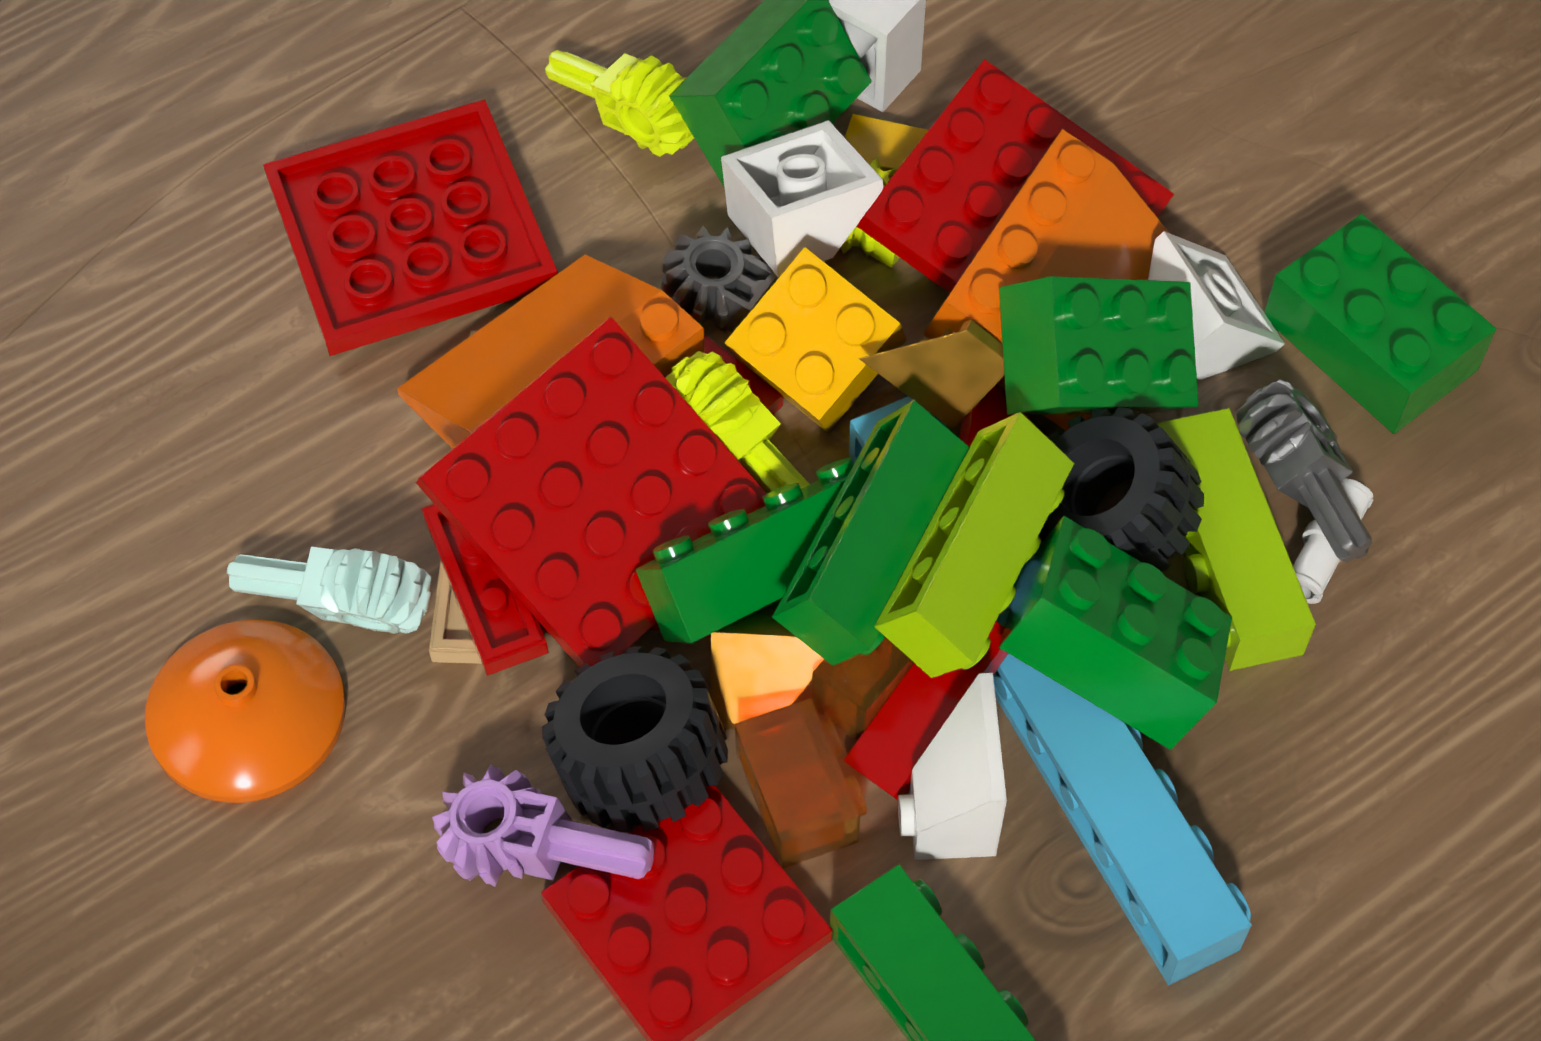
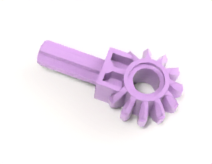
[432,764,654,887]

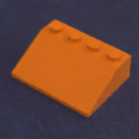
[923,129,1169,430]
[397,254,704,449]

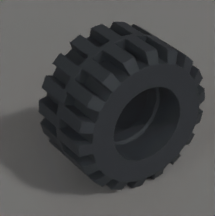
[1038,407,1204,572]
[542,646,728,832]

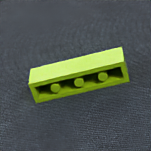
[1157,408,1316,671]
[874,412,1074,678]

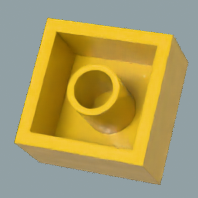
[724,247,907,433]

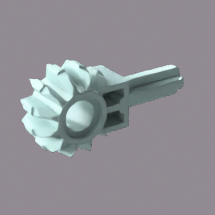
[227,547,431,634]

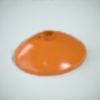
[145,619,346,803]

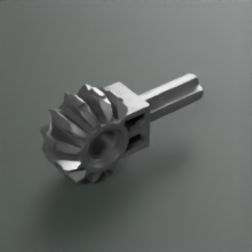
[661,226,779,333]
[1236,379,1372,562]

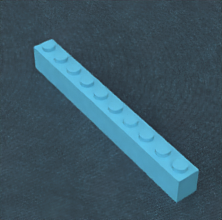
[849,396,1252,986]

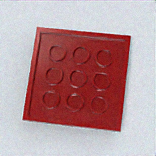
[856,59,1174,293]
[263,99,558,356]
[415,316,767,667]

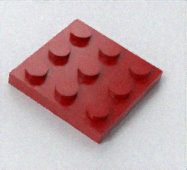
[541,786,833,1041]

